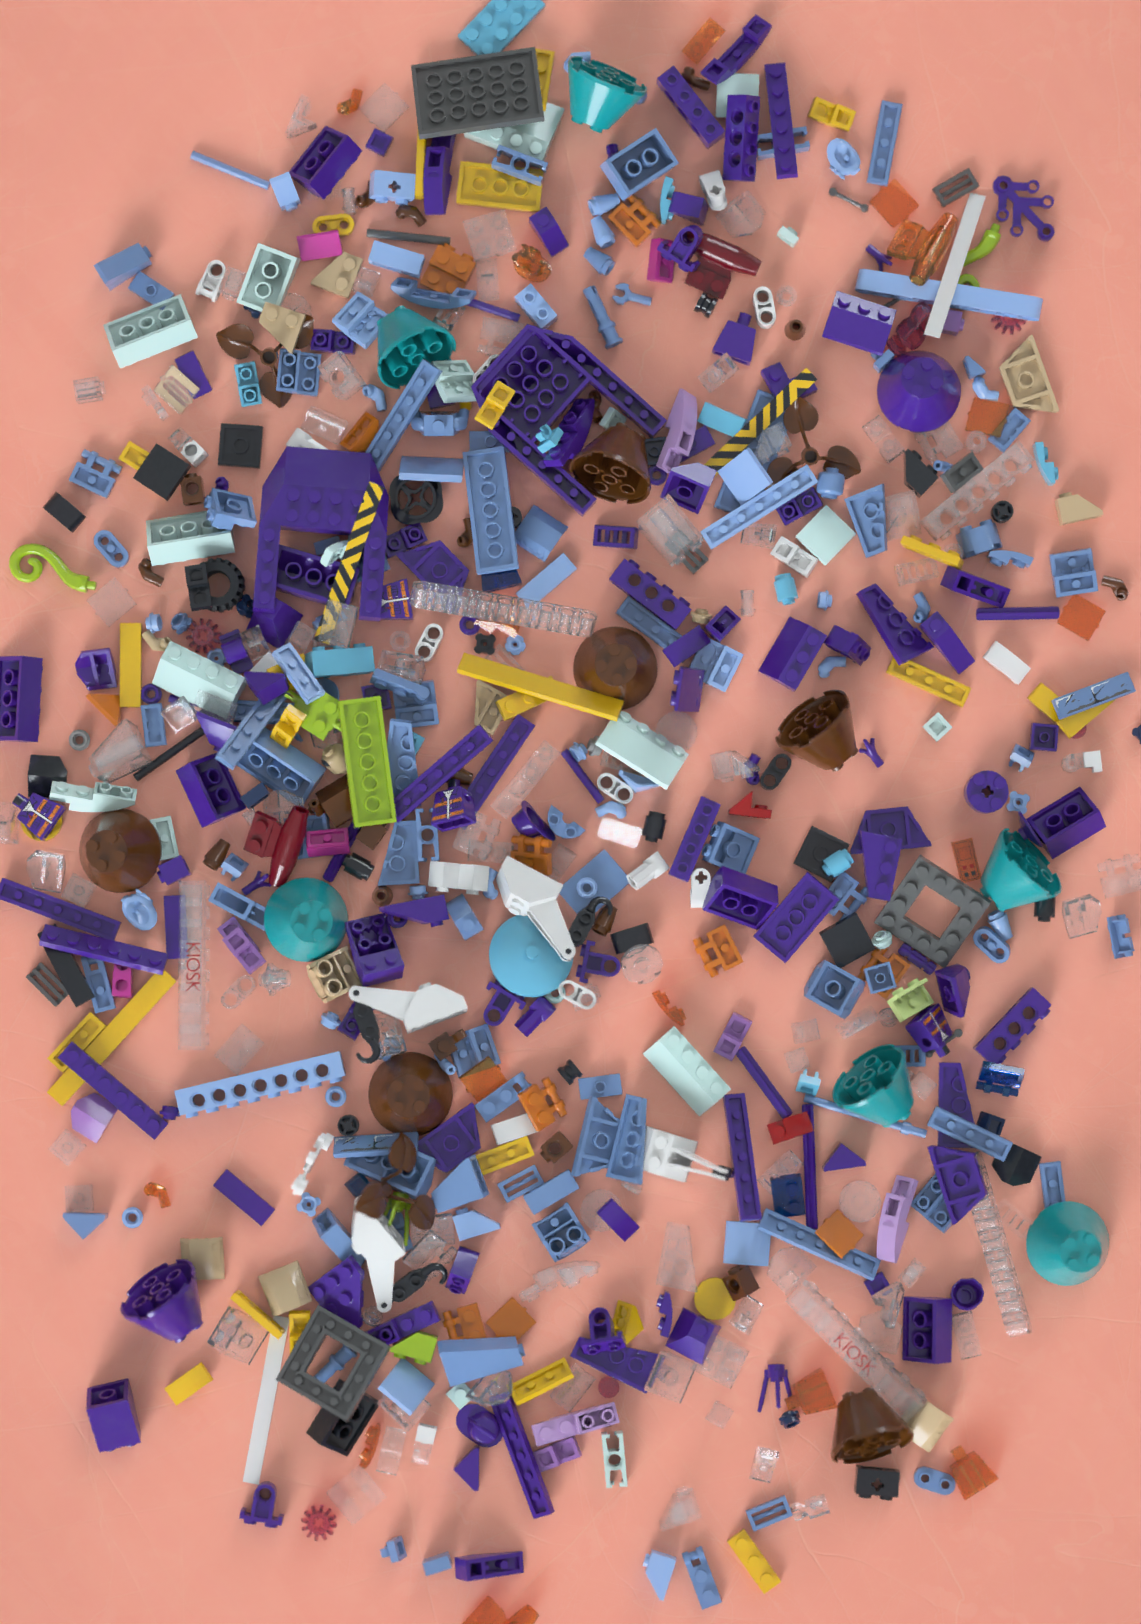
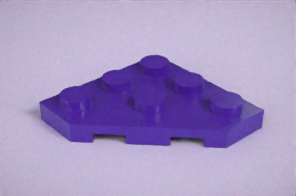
[308,1255,365,1328]

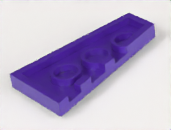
[856,583,934,666]
[937,1062,975,1148]
[570,1337,664,1394]

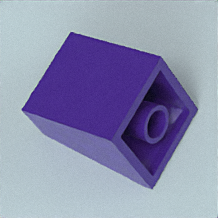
[86,1378,141,1453]

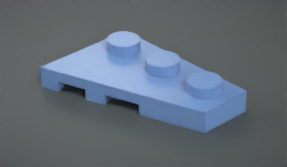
[844,484,887,558]
[377,820,420,886]

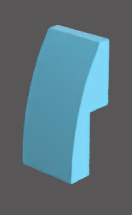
[660,176,676,225]
[234,361,262,407]
[697,402,747,437]
[1032,442,1059,486]

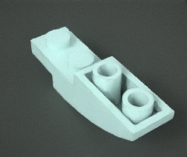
[49,781,137,812]

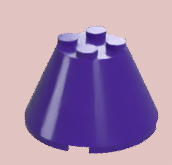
[877,350,961,433]
[120,1259,203,1343]

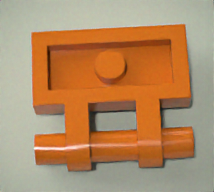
[608,194,662,248]
[511,834,552,876]
[693,924,744,978]
[857,948,910,999]
[517,1077,567,1131]
[442,1302,487,1340]

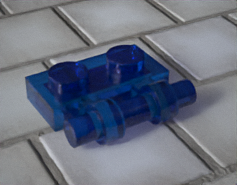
[975,1061,1025,1097]

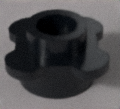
[474,633,496,655]

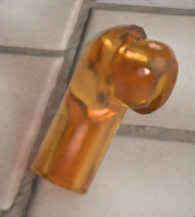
[337,89,363,115]
[143,1182,171,1209]

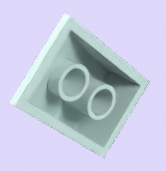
[236,243,301,312]

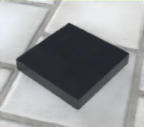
[218,423,263,469]
[133,443,191,501]
[793,826,850,882]
[819,912,876,968]

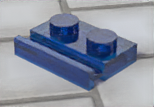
[770,1173,806,1217]

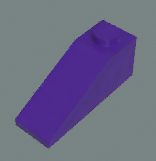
[940,565,1011,608]
[919,611,975,674]
[379,894,449,927]
[454,1551,524,1582]

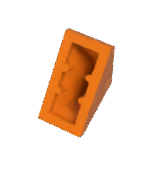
[339,412,379,452]
[85,693,121,727]

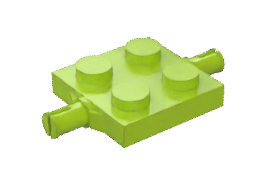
[284,689,341,741]

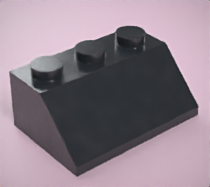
[306,1378,381,1457]

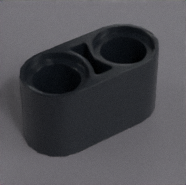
[43,492,86,533]
[760,754,791,791]
[610,923,654,955]

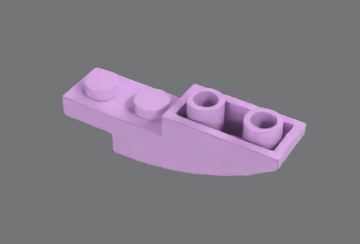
[656,388,697,474]
[877,1175,918,1264]
[531,1402,620,1446]

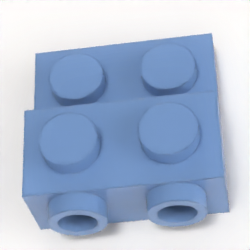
[204,488,257,530]
[702,821,760,874]

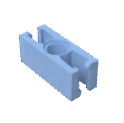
[368,240,425,279]

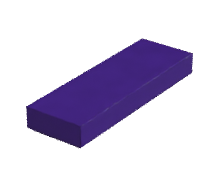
[164,895,188,959]
[213,1169,276,1226]

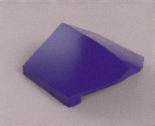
[75,648,117,691]

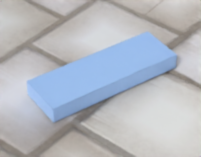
[516,553,577,610]
[272,642,325,705]

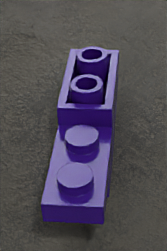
[423,134,456,215]
[543,398,595,467]
[365,1300,441,1345]

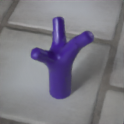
[865,244,893,272]
[859,738,884,768]
[241,871,272,896]

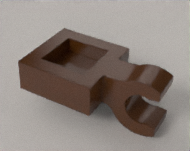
[428,1029,467,1061]

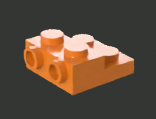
[420,243,476,294]

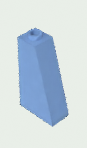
[437,1336,526,1387]

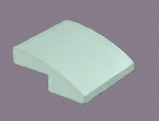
[716,73,759,117]
[432,360,477,403]
[795,505,856,566]
[149,816,179,861]

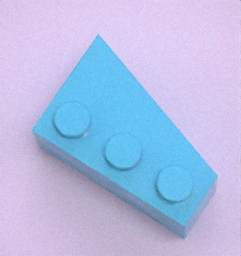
[304,643,375,678]

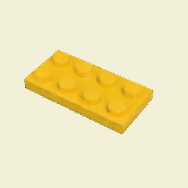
[456,161,544,212]

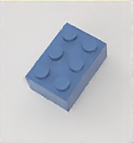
[600,128,679,201]

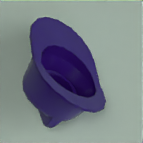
[511,800,556,841]
[456,1404,503,1447]

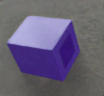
[157,855,192,885]

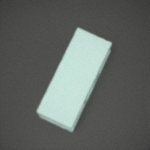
[601,1430,628,1488]

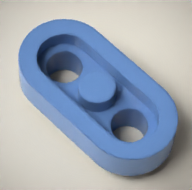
[94,530,129,568]
[973,926,1011,963]
[913,1466,956,1495]

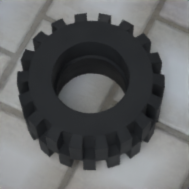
[200,558,245,613]

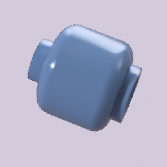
[816,468,845,499]

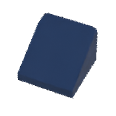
[976,1111,1006,1136]

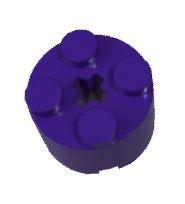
[964,770,1009,814]

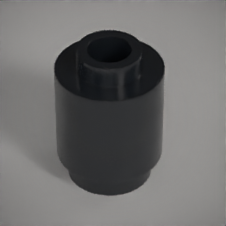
[642,811,667,843]
[342,852,375,881]
[1034,897,1056,922]

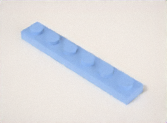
[700,464,818,550]

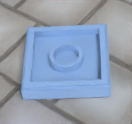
[717,448,773,505]
[377,1359,435,1415]

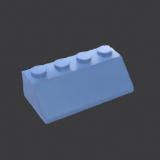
[237,727,326,807]

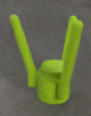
[384,1192,411,1246]

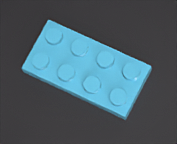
[458,0,545,55]

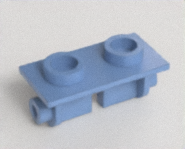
[1107,914,1135,959]

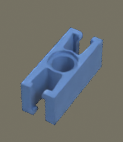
[757,126,810,161]
[491,145,548,187]
[415,808,440,862]
[523,1169,579,1215]

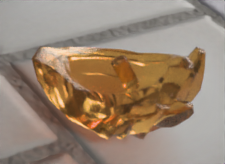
[511,244,552,282]

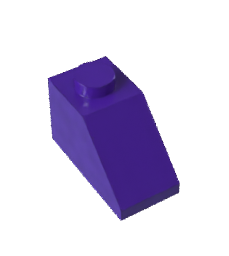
[529,207,569,257]

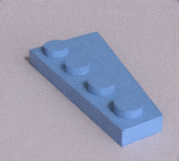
[387,718,421,806]
[606,1094,647,1185]

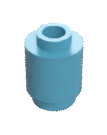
[774,573,798,605]
[821,848,854,878]

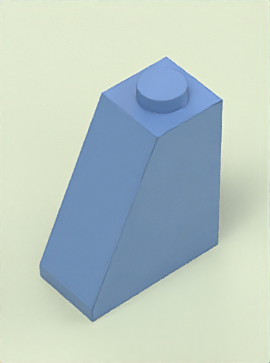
[93,242,152,291]
[446,894,484,940]
[431,1154,489,1213]
[312,1208,366,1266]

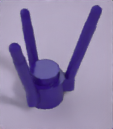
[757,1364,793,1413]

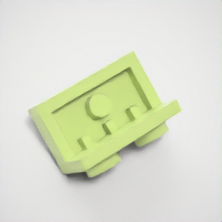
[887,978,934,1023]

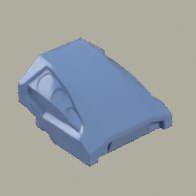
[515,505,568,562]
[531,1202,591,1262]

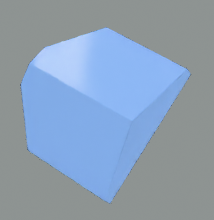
[618,770,659,793]

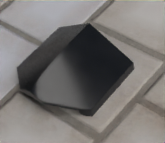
[28,755,68,798]
[991,1144,1042,1186]

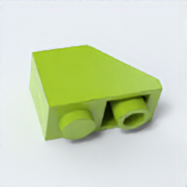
[390,1331,438,1365]

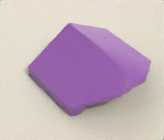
[71,1093,118,1143]

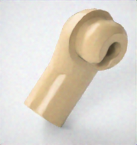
[141,629,172,651]

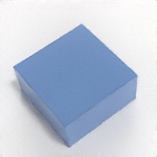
[863,962,897,994]
[422,1551,452,1576]

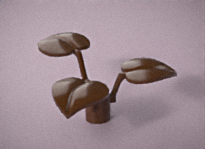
[216,314,314,408]
[766,397,861,489]
[353,1133,435,1230]

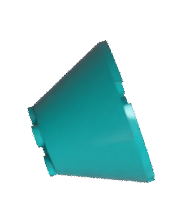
[568,56,647,133]
[377,305,456,389]
[980,828,1062,912]
[264,877,348,962]
[832,1044,914,1128]
[1026,1201,1109,1286]

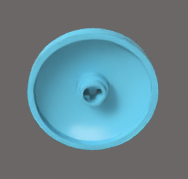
[489,915,573,997]

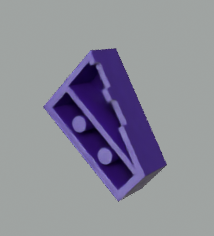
[859,831,903,901]

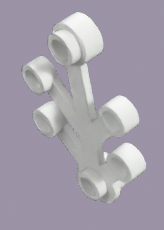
[291,1132,335,1196]

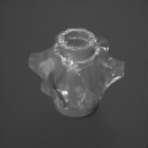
[258,963,291,996]

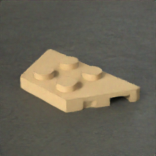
[999,335,1060,413]

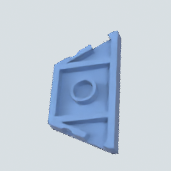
[571,1096,620,1177]

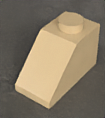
[1054,492,1104,526]

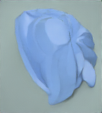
[827,138,861,180]
[121,889,157,931]

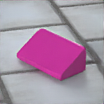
[297,230,343,261]
[647,238,675,283]
[306,827,350,857]

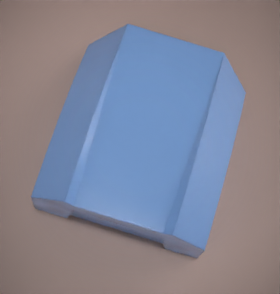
[804,960,865,1019]

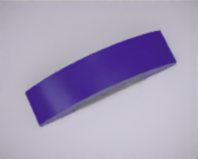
[700,15,772,85]

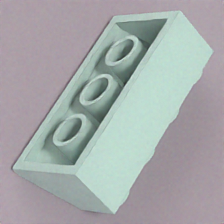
[103,294,198,368]
[146,511,235,566]
[152,641,246,721]
[595,711,689,790]
[643,1026,731,1116]

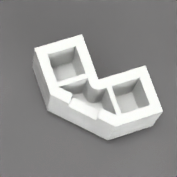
[428,861,490,895]

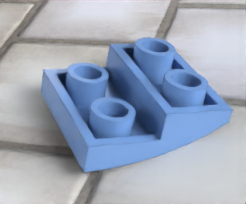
[276,348,321,397]
[911,1173,952,1234]

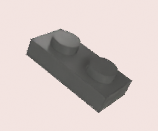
[940,452,984,493]

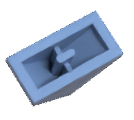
[63,1212,108,1239]

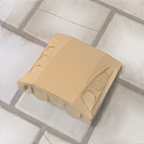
[306,946,361,1003]
[180,1237,225,1280]
[258,1260,313,1317]
[901,1394,954,1452]

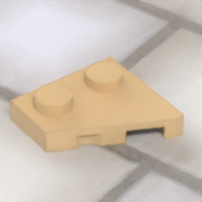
[310,251,364,299]
[259,301,306,354]
[474,679,508,736]

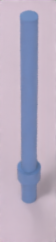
[803,1094,927,1138]

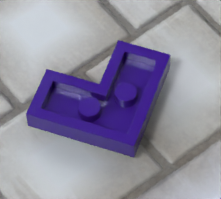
[761,362,817,398]

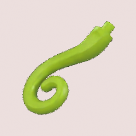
[958,223,1001,287]
[9,543,97,593]

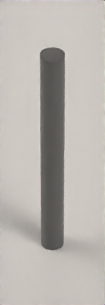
[366,229,451,245]

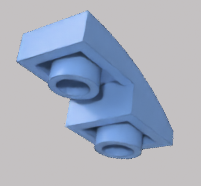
[987,550,1034,569]

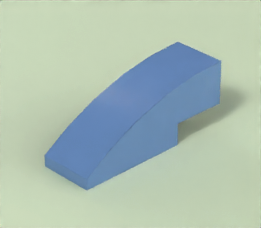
[208,882,265,931]

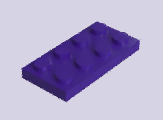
[753,871,840,963]

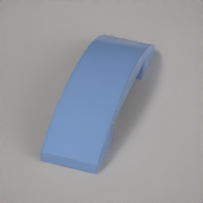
[390,277,477,309]

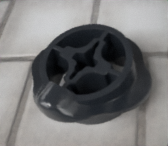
[389,475,443,525]

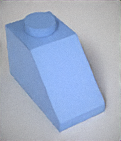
[269,171,301,212]
[452,1207,501,1241]
[643,1549,676,1601]

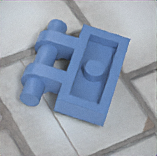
[69,449,123,499]
[828,872,867,921]

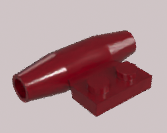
[684,231,762,300]
[243,805,309,887]

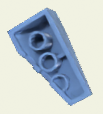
[343,1151,436,1200]

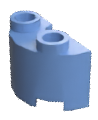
[955,519,1003,559]
[548,805,586,839]

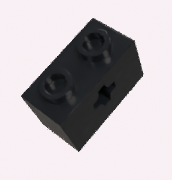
[854,1465,900,1500]

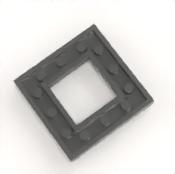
[874,855,991,968]
[276,1305,391,1422]

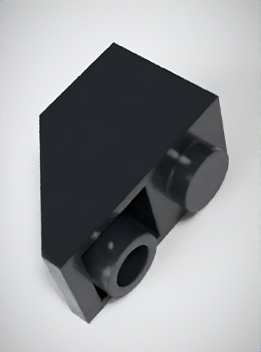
[904,449,939,498]

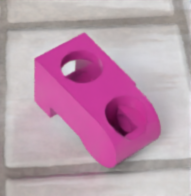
[112,964,133,998]

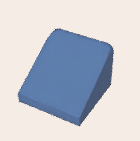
[963,356,986,379]

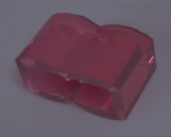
[895,301,932,351]

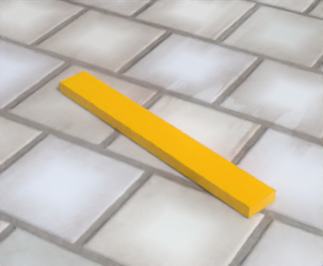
[457,652,624,722]
[47,970,177,1106]

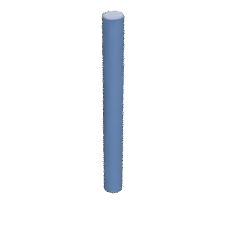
[190,151,271,190]

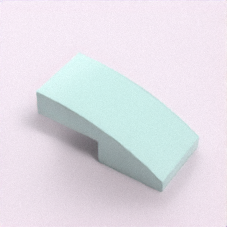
[320,540,348,567]

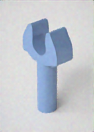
[612,283,652,306]

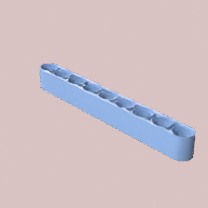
[855,269,1043,321]

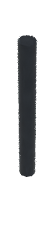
[133,727,205,781]

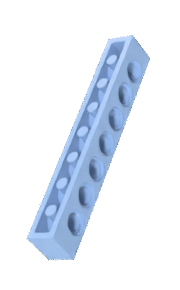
[174,1051,346,1118]

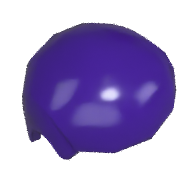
[950,1278,984,1311]

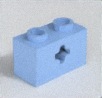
[369,170,416,205]
[515,283,558,329]

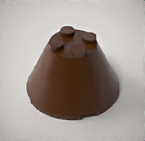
[569,423,651,504]
[573,627,657,710]
[775,690,858,772]
[79,809,162,893]
[368,1052,453,1136]
[831,1387,914,1464]

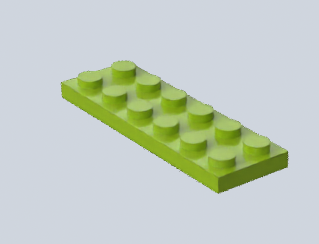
[338,696,397,828]

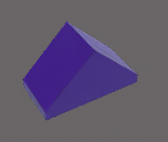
[668,191,709,226]
[704,605,741,643]
[244,671,290,705]
[822,1143,866,1172]
[453,1445,479,1491]

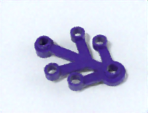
[992,176,1055,242]

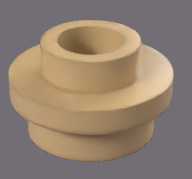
[691,608,712,624]

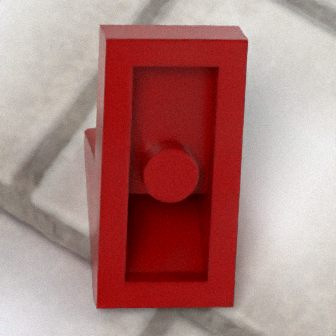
[728,791,772,819]
[767,1111,814,1145]

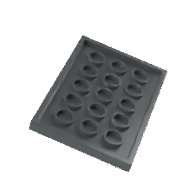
[411,47,545,139]

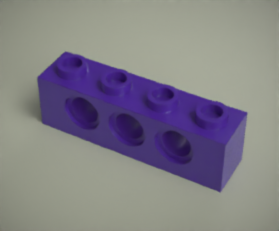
[657,65,725,149]
[722,95,760,182]
[609,559,692,631]
[668,796,721,882]
[973,987,1051,1066]

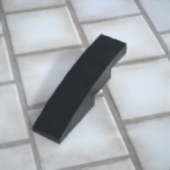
[37,924,95,1008]

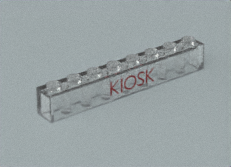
[178,881,210,1050]
[785,1280,928,1422]

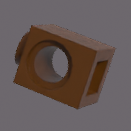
[180,473,205,506]
[355,824,388,850]
[540,1130,573,1163]
[722,1265,760,1302]

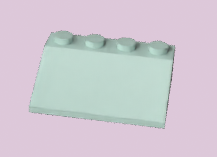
[464,102,565,161]

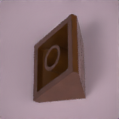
[315,774,353,828]

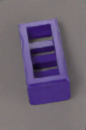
[593,525,639,549]

